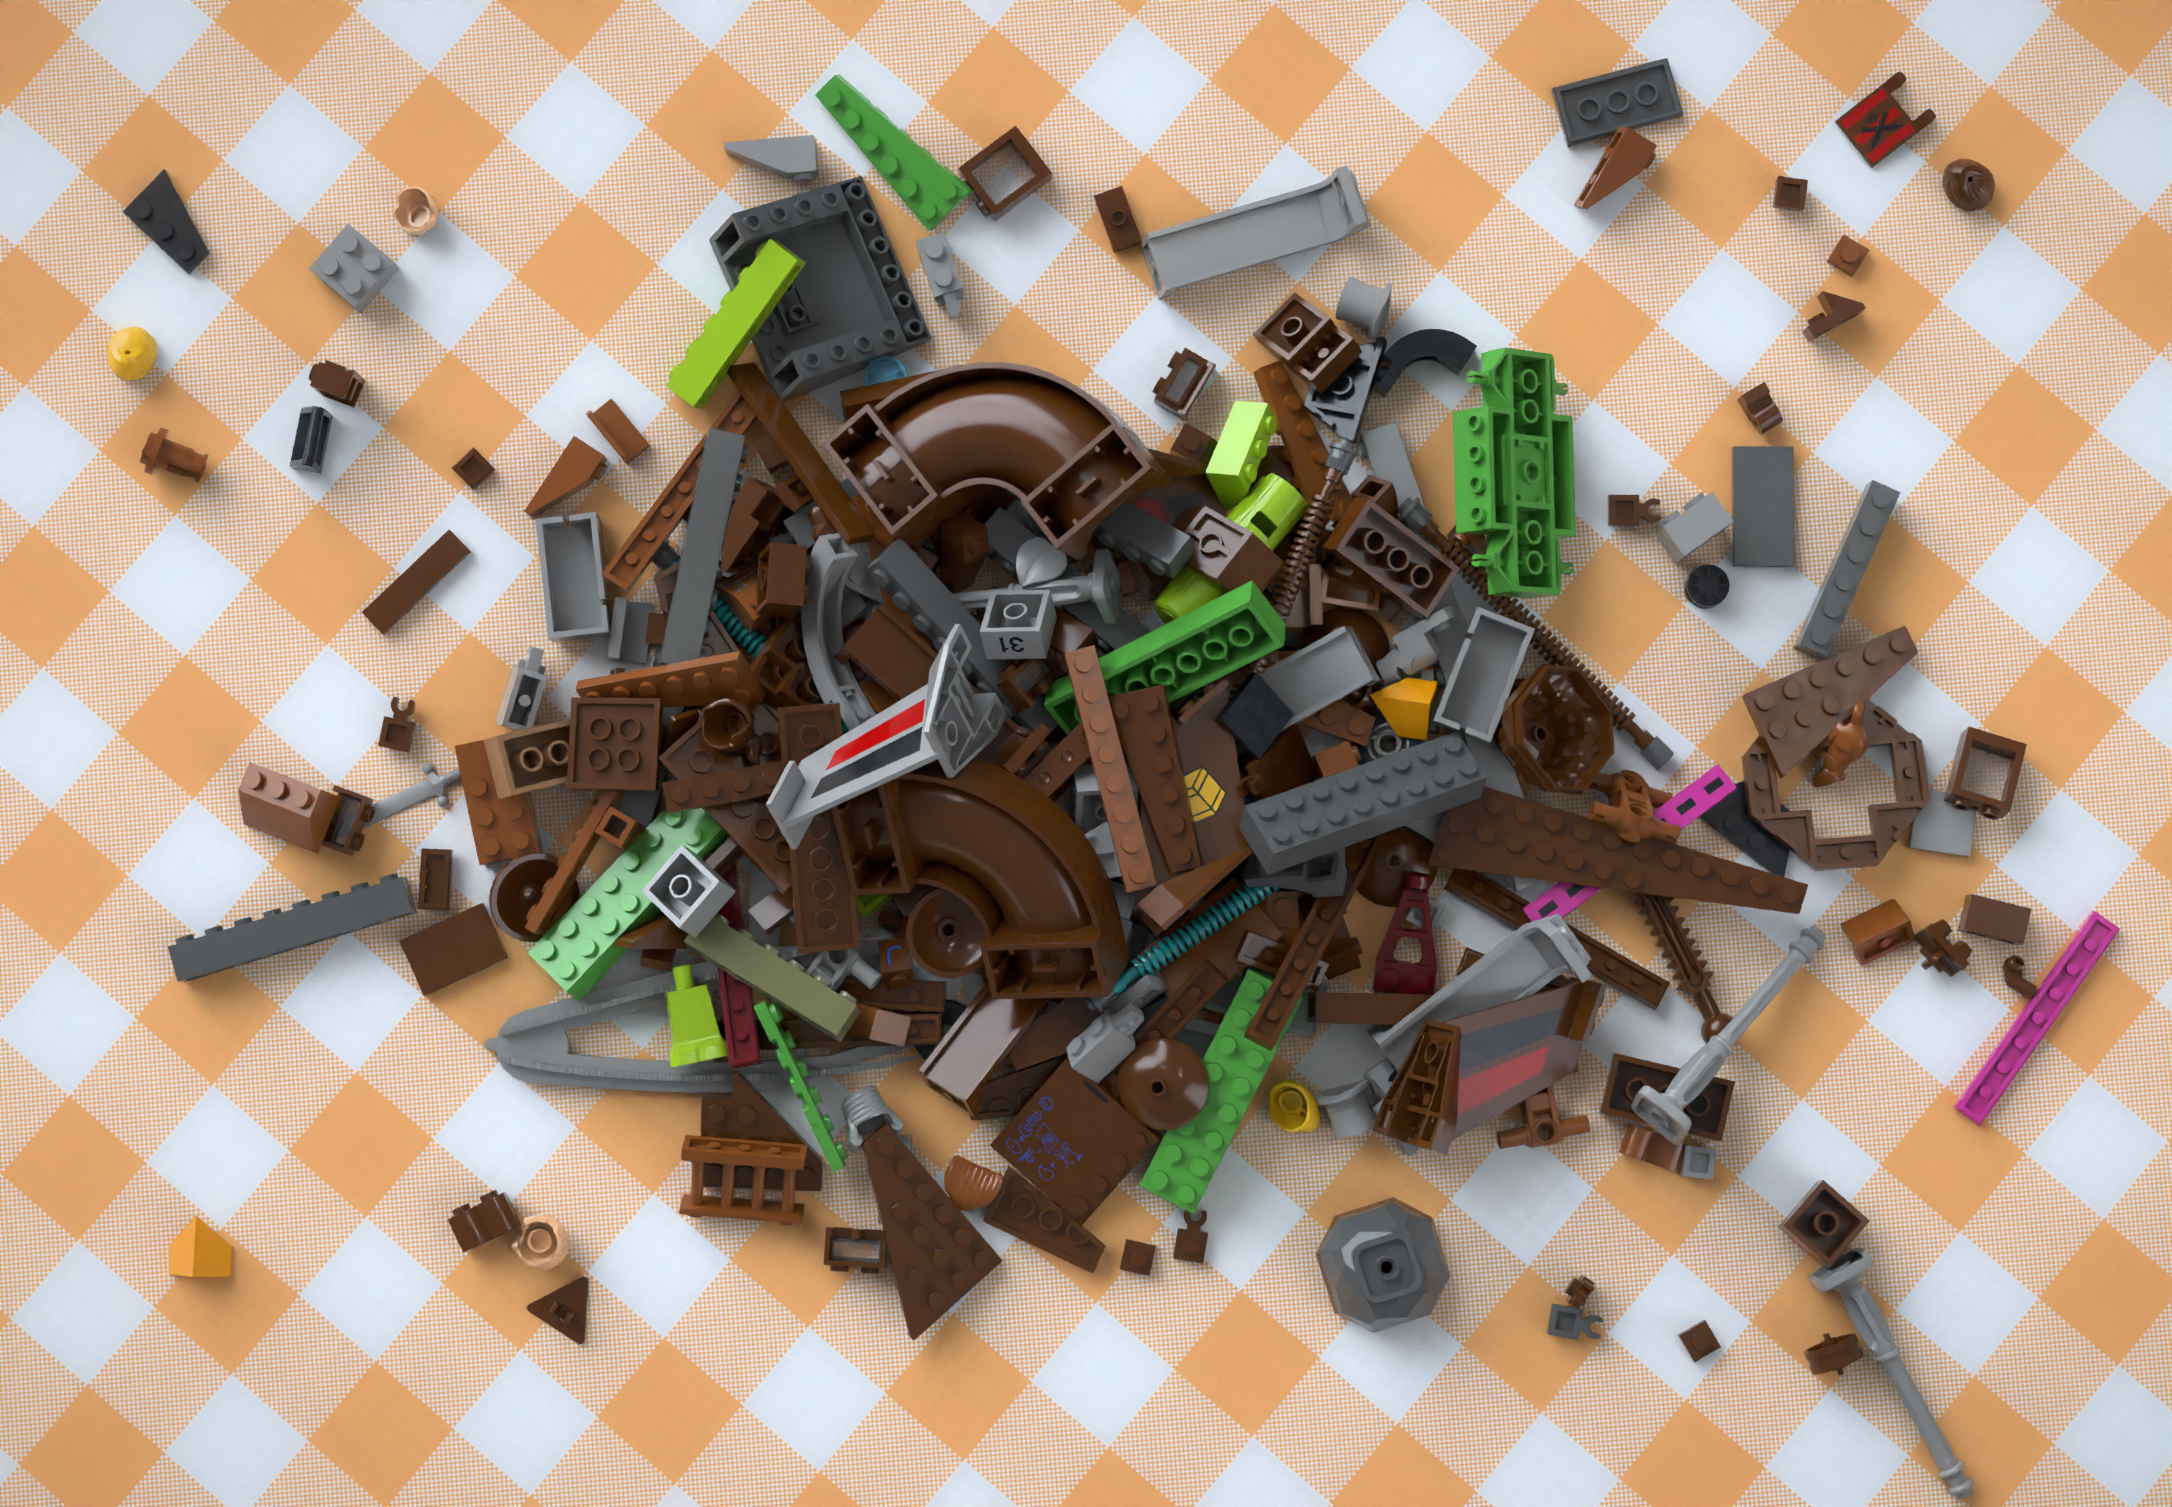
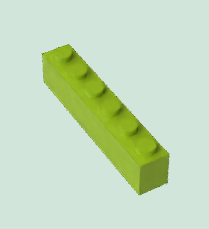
[666,239,806,409]

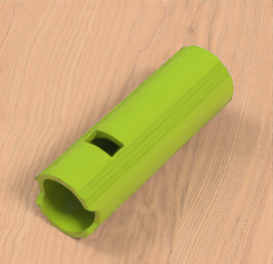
[1153,473,1308,624]

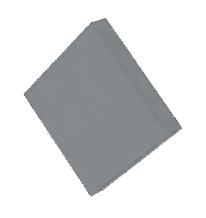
[1908,789,1976,857]

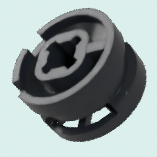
[1684,564,1730,609]

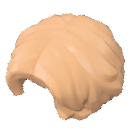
[512,1215,569,1270]

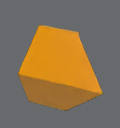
[1370,677,1438,741]
[169,1216,233,1277]

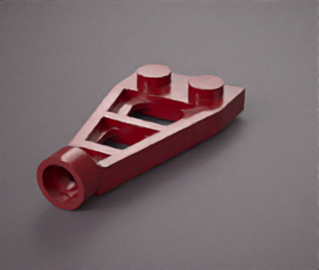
[1373,872,1437,995]

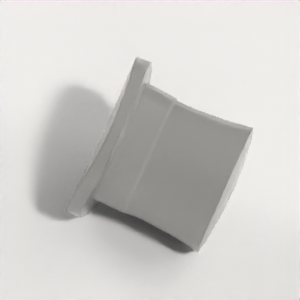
[1336,276,1392,338]
[1314,1079,1376,1139]

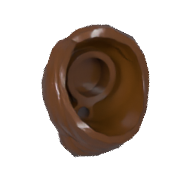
[1942,159,1995,211]

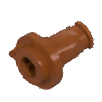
[140,428,208,482]

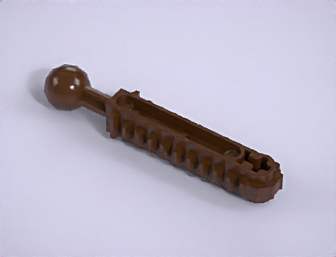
[1629,892,1736,1044]

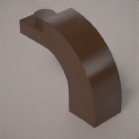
[1326,475,1398,585]

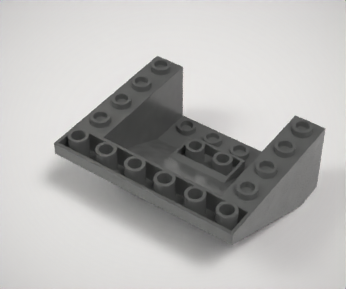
[709,176,932,402]

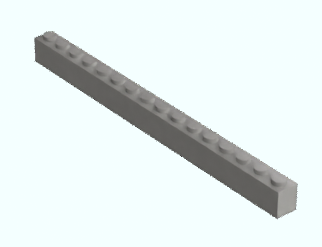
[1356,422,1546,892]

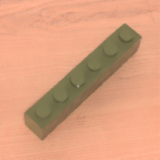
[684,913,860,1042]

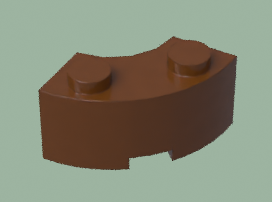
[1298,894,1363,980]

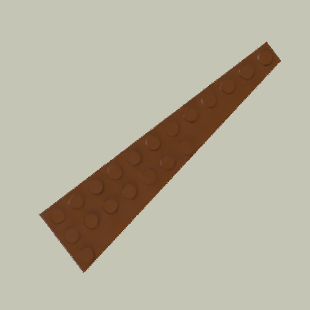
[1428,786,1808,914]

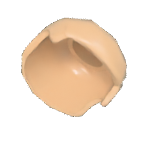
[393,186,439,235]

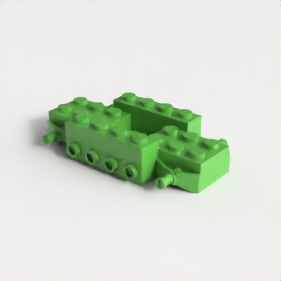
[1453,347,1576,599]

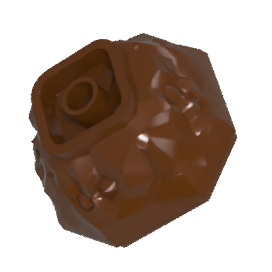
[1493,664,1614,795]

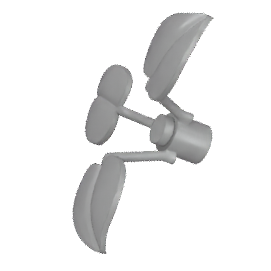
[1016,534,1114,588]

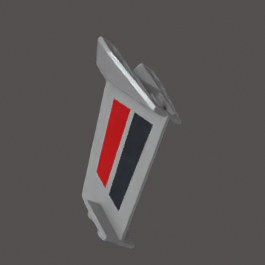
[766,624,1007,849]

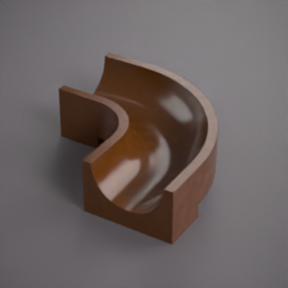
[822,362,1173,561]
[831,757,1130,999]

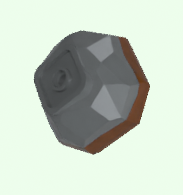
[1316,1197,1451,1333]

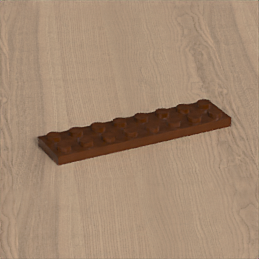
[777,702,860,954]

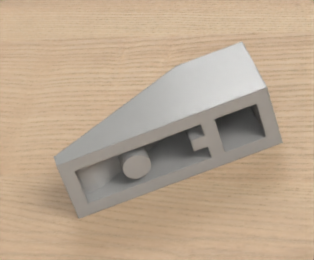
[724,135,818,183]

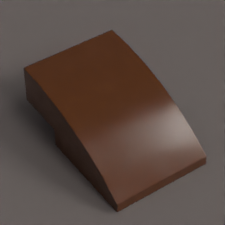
[1253,292,1363,394]

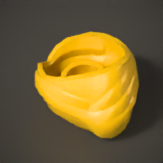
[107,326,157,382]
[1268,1080,1320,1133]

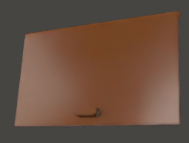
[1135,877,1284,999]

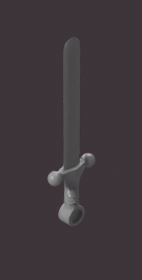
[337,763,461,839]

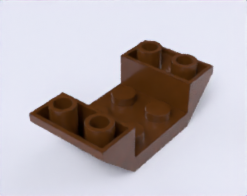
[1173,506,1284,595]

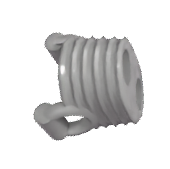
[841,1086,903,1153]

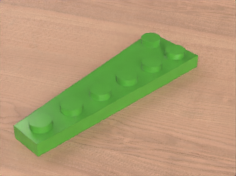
[815,74,973,231]
[753,998,848,1172]

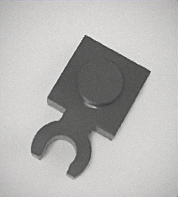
[1547,1303,1603,1340]

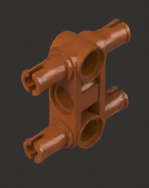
[1588,770,1681,844]
[1496,1062,1590,1149]

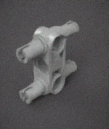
[806,949,882,991]

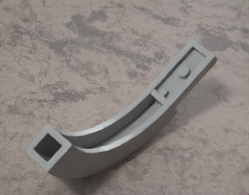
[801,533,876,731]

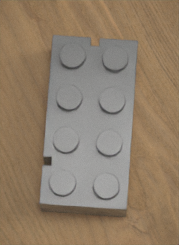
[536,512,612,642]
[1432,607,1535,745]

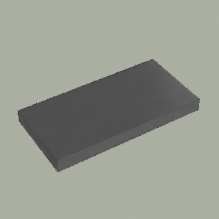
[1551,58,1683,147]
[1732,446,1795,567]

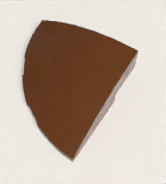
[721,477,801,573]
[749,611,824,709]

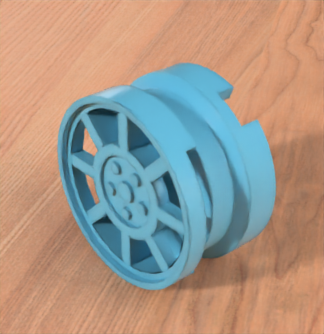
[864,356,907,386]

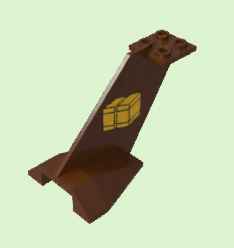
[1132,679,1254,938]

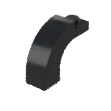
[1375,329,1477,398]

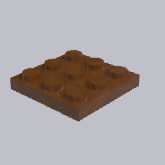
[567,697,663,791]

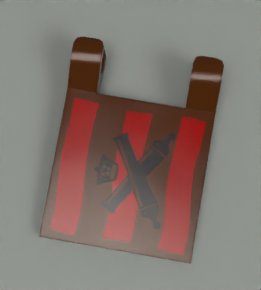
[1835,71,1936,168]

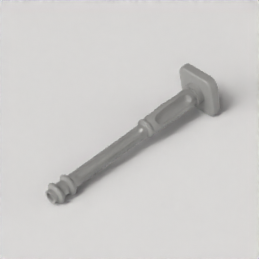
[859,548,1121,624]
[1631,926,1826,1145]
[1808,1248,1974,1500]

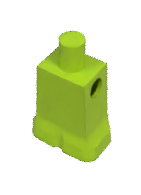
[665,964,728,1067]

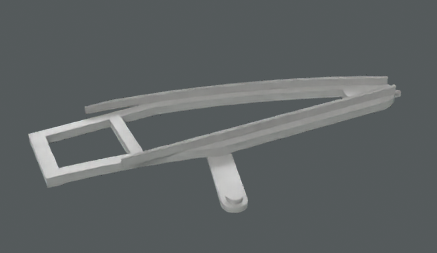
[484,860,984,1093]

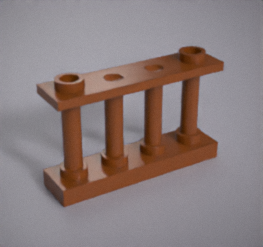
[679,1135,807,1225]

